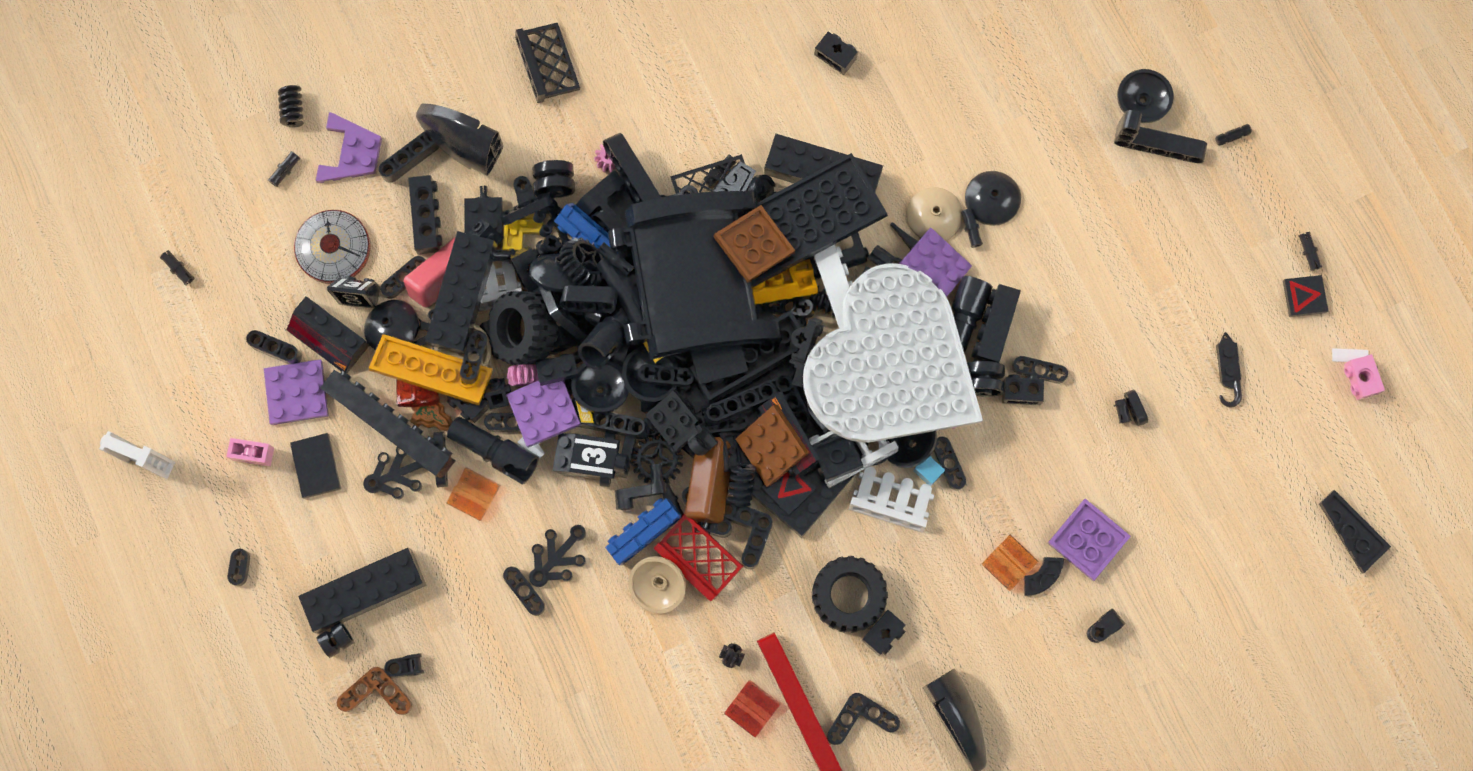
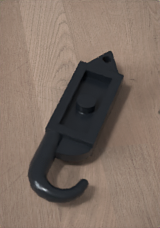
[1216,332,1242,408]

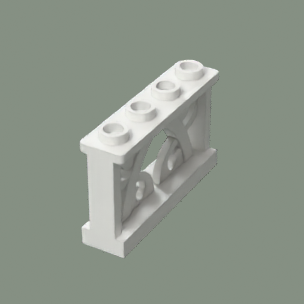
[99,431,175,479]

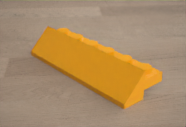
[753,259,818,304]

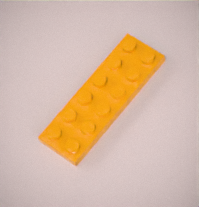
[369,334,493,405]

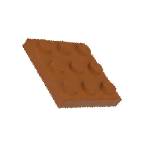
[714,205,795,282]
[736,405,809,487]

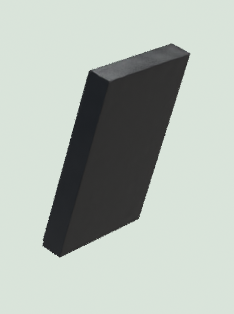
[290,433,341,499]

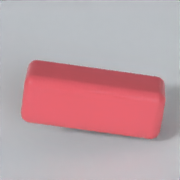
[404,237,455,308]

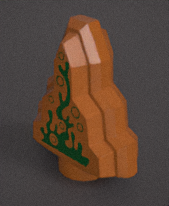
[410,391,453,432]

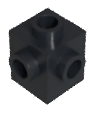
[483,378,511,409]

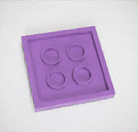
[899,228,972,297]
[264,359,329,425]
[506,380,581,448]
[1048,499,1131,581]

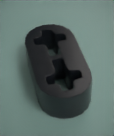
[1124,389,1148,426]
[227,548,250,586]

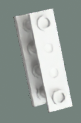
[809,431,898,488]

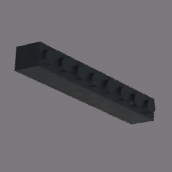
[320,370,456,479]

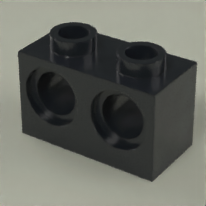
[1002,374,1044,405]

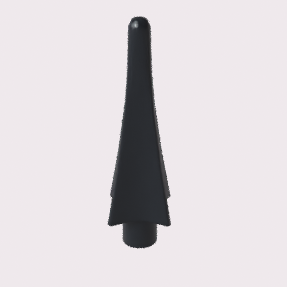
[890,222,918,250]

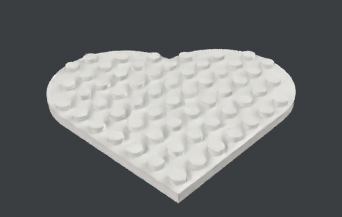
[803,264,983,442]

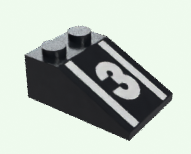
[327,276,380,308]
[553,433,620,479]

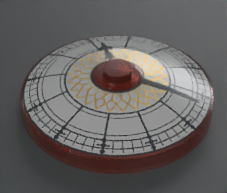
[294,210,371,284]

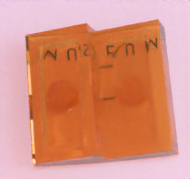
[446,468,500,521]
[981,534,1039,591]

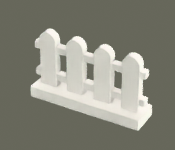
[478,261,522,312]
[848,466,934,533]

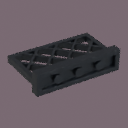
[515,22,580,103]
[670,154,750,194]

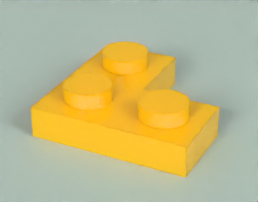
[503,214,543,250]

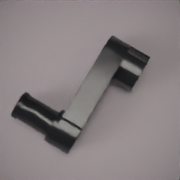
[614,464,667,510]

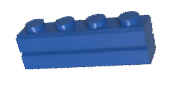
[554,203,618,259]
[605,498,683,566]

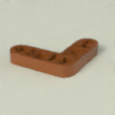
[337,667,412,715]

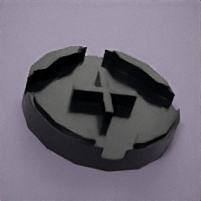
[748,175,777,203]

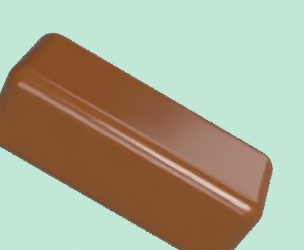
[685,437,731,524]

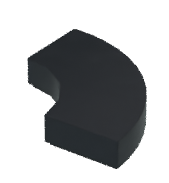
[1024,557,1064,596]

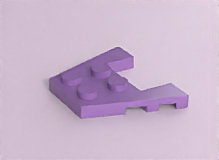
[316,112,382,183]

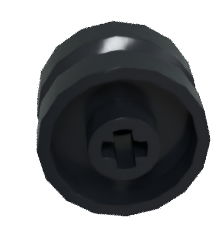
[532,160,575,198]
[967,361,1005,397]

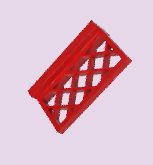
[654,514,744,602]

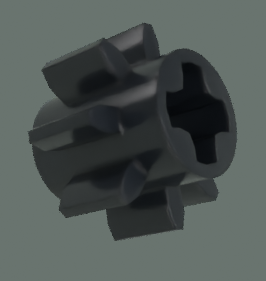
[719,643,745,668]

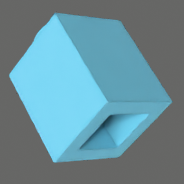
[913,456,945,486]

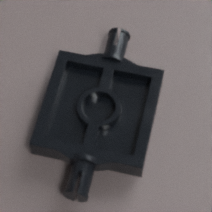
[464,185,503,235]

